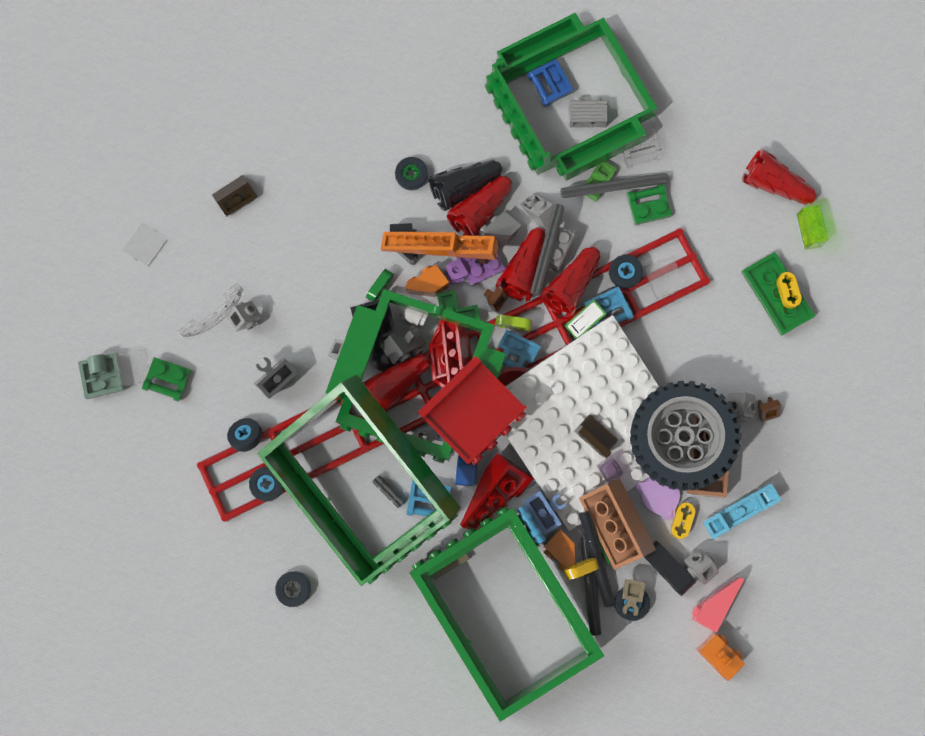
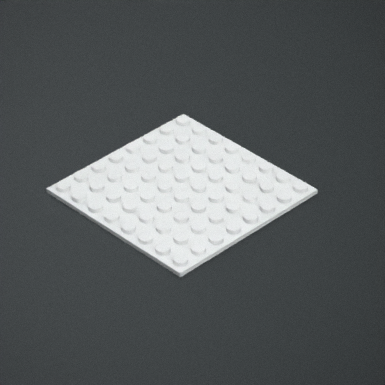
[505,315,689,531]

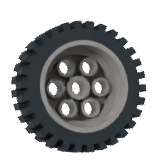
[630,381,742,491]

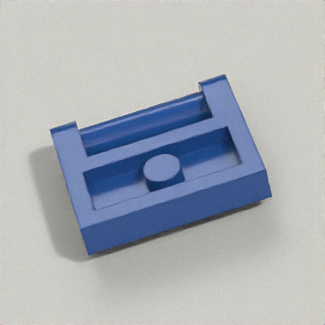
[527,59,573,107]

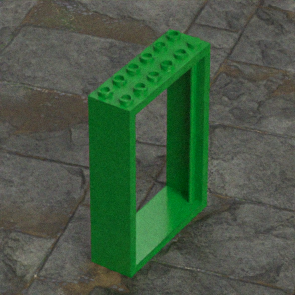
[257,375,461,586]
[409,506,604,722]

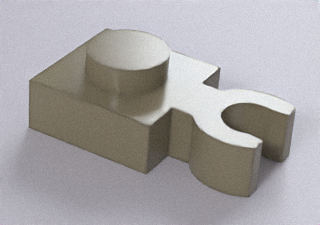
[622,579,646,616]

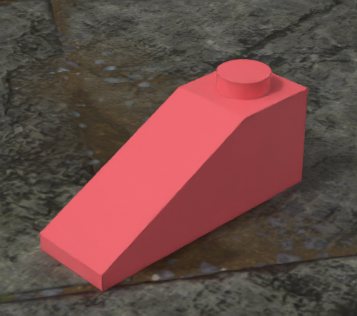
[691,577,744,633]

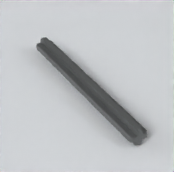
[560,173,669,198]

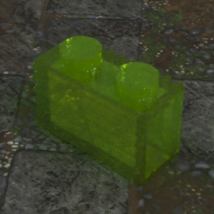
[797,205,829,250]

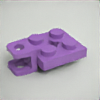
[444,254,505,286]

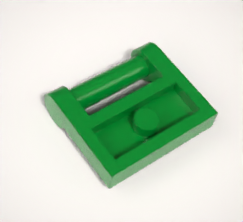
[627,184,672,226]
[142,357,191,402]

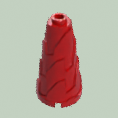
[742,148,817,205]
[446,176,513,236]
[495,227,546,302]
[540,247,601,317]
[363,354,431,412]

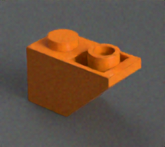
[405,264,449,297]
[543,530,575,574]

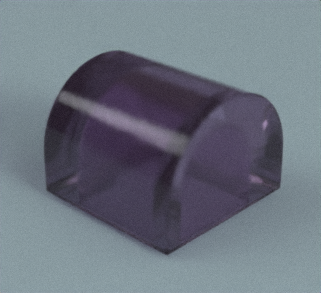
[597,455,624,483]

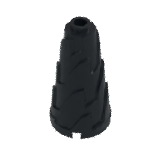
[429,159,503,211]

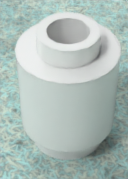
[399,307,428,326]

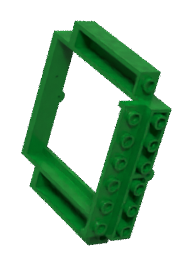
[485,12,658,181]
[325,289,506,464]

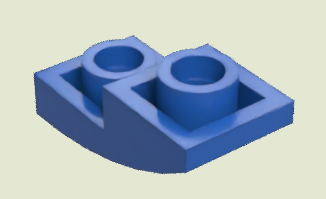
[455,455,478,487]

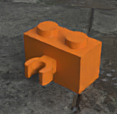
[696,633,745,681]

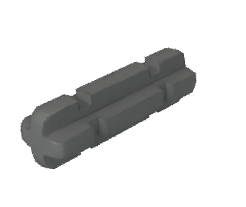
[373,475,405,508]

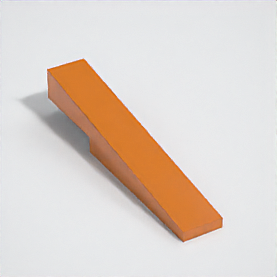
[381,232,499,260]

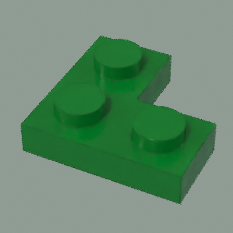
[437,290,481,320]

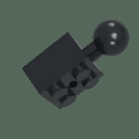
[350,299,397,372]

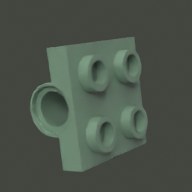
[78,353,125,400]

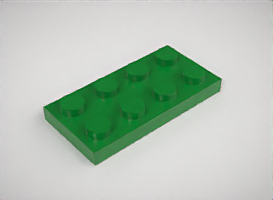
[741,252,815,336]

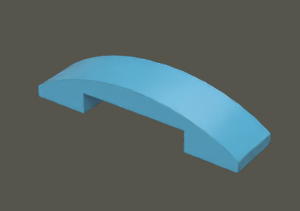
[703,483,781,539]

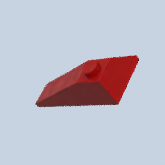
[460,453,534,530]

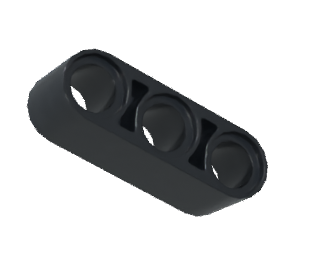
[644,541,696,596]

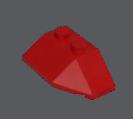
[429,320,472,388]

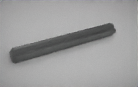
[531,204,564,296]

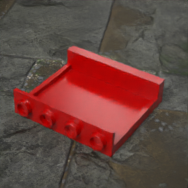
[418,356,527,466]

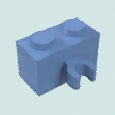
[523,490,567,535]

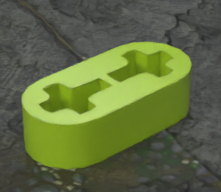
[495,315,532,331]

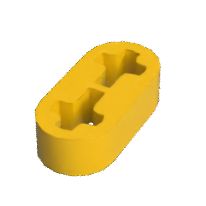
[777,272,802,309]
[670,503,695,539]
[563,558,599,580]

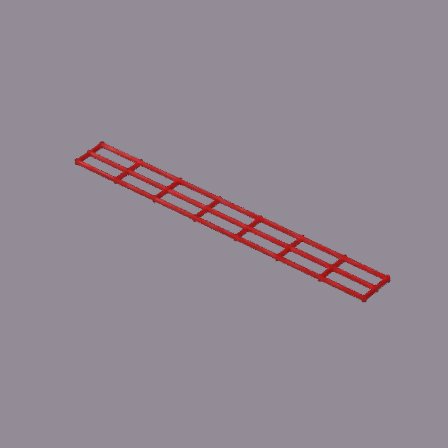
[197,228,710,522]

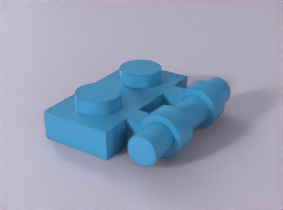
[498,329,541,370]
[517,505,547,544]

